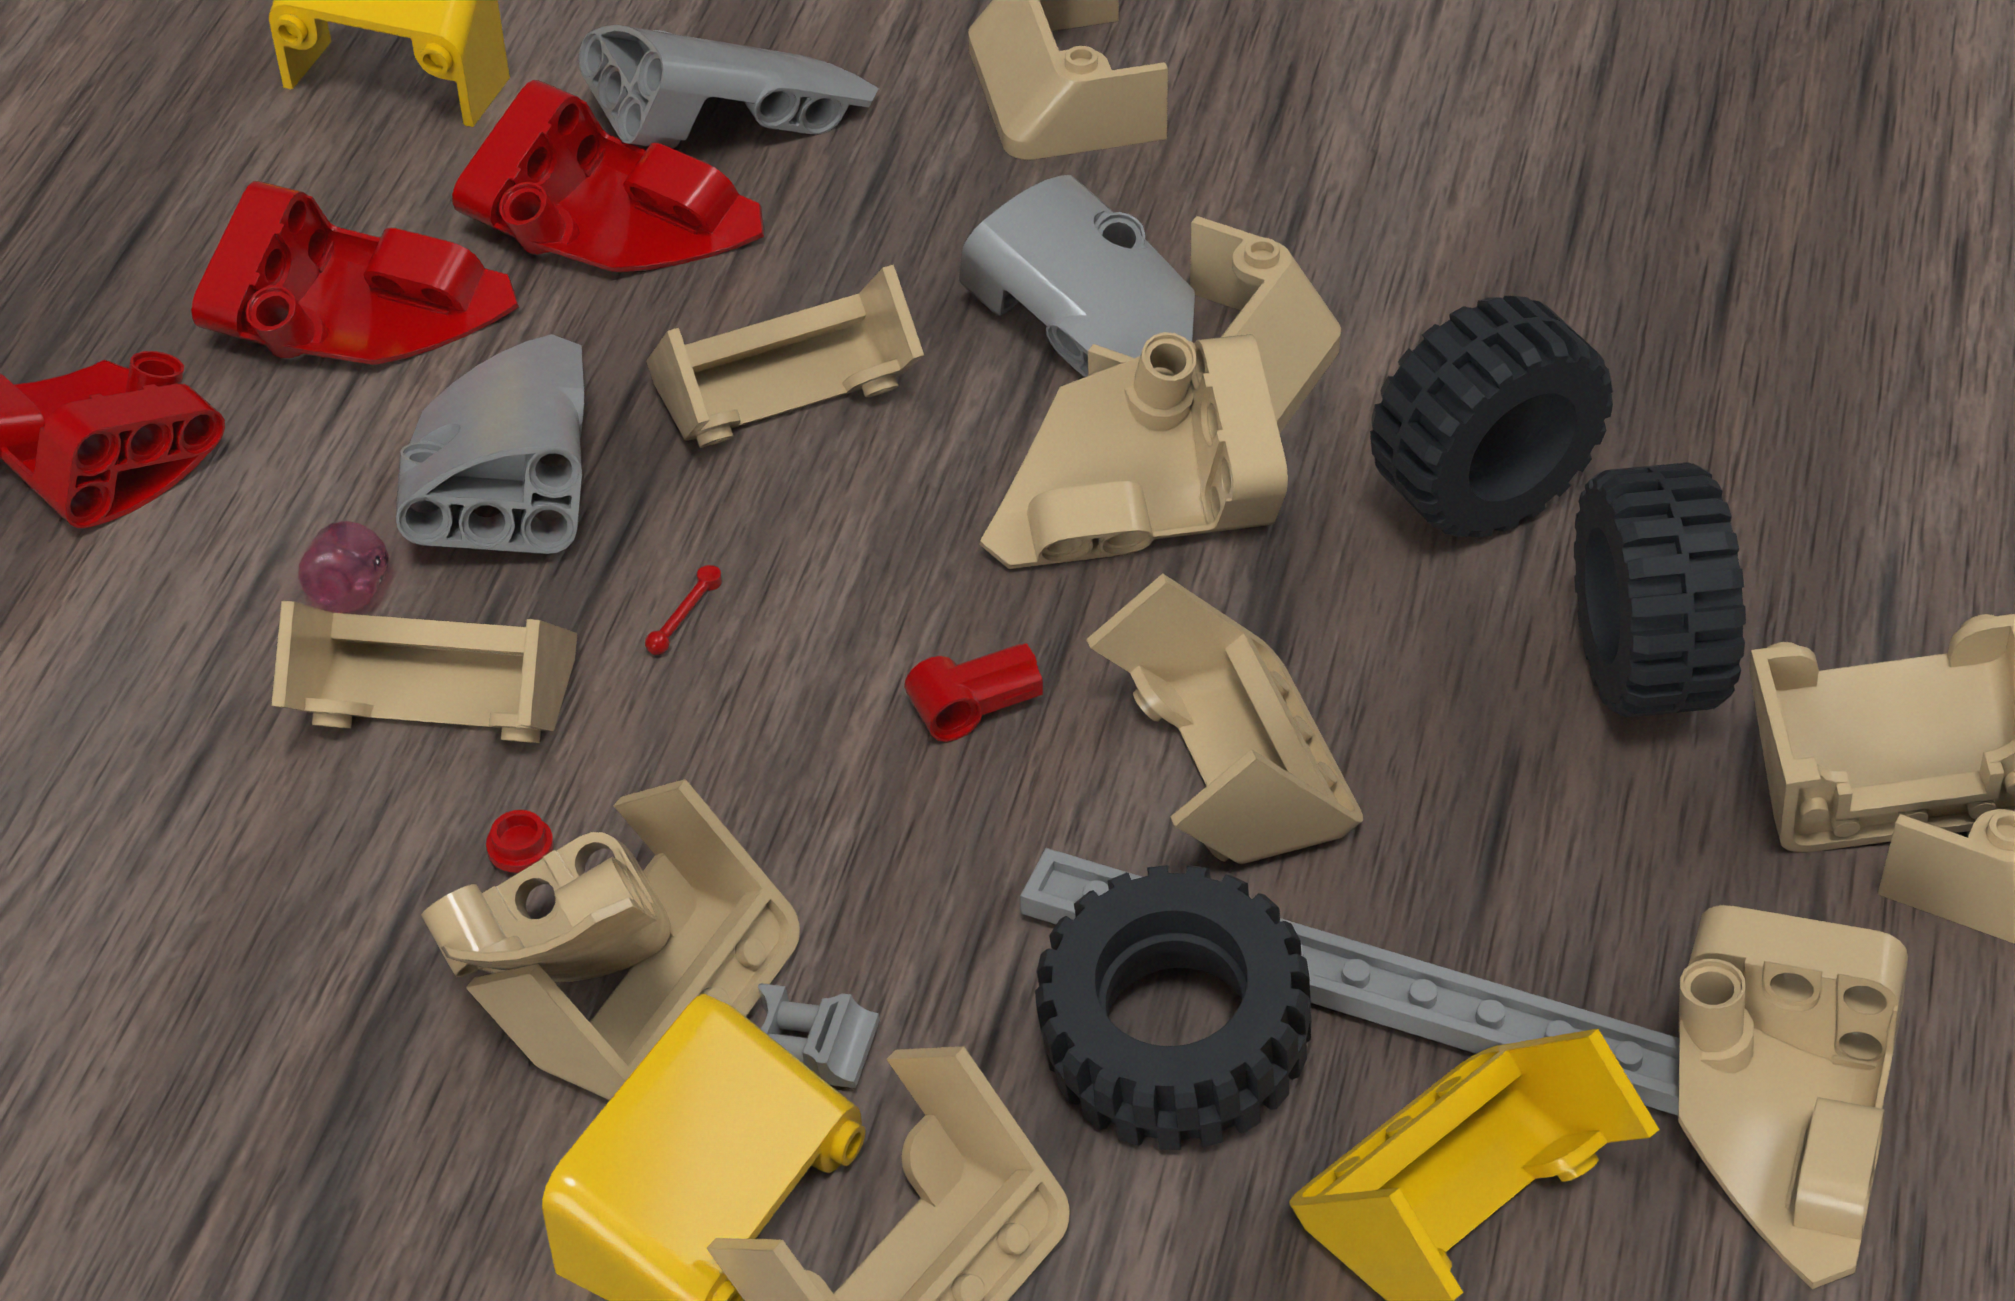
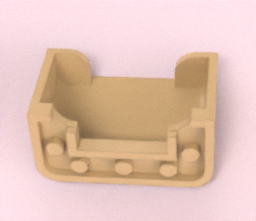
[1749,614,2015,853]

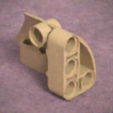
[979,332,1288,569]
[421,832,670,982]
[1678,905,1908,1289]

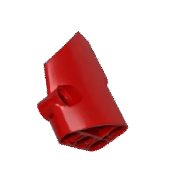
[452,80,764,272]
[191,181,519,365]
[0,351,225,528]

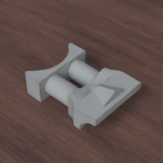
[758,983,880,1088]

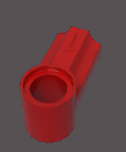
[904,643,1043,742]

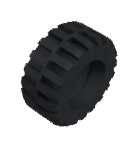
[1370,296,1613,538]
[1573,462,1746,718]
[1035,865,1312,1150]

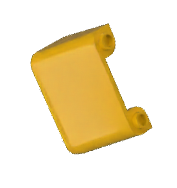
[542,993,866,1301]

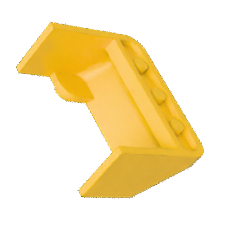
[269,0,510,127]
[1289,1029,1660,1301]

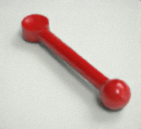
[645,565,722,655]

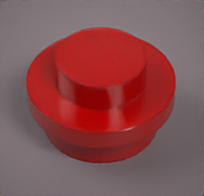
[486,810,554,873]

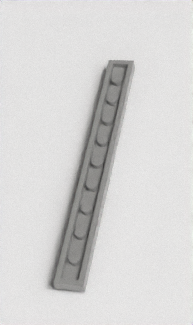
[1020,848,1679,1115]

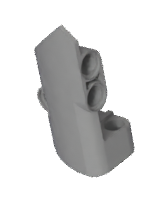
[578,25,879,149]
[959,175,1195,377]
[396,334,584,554]

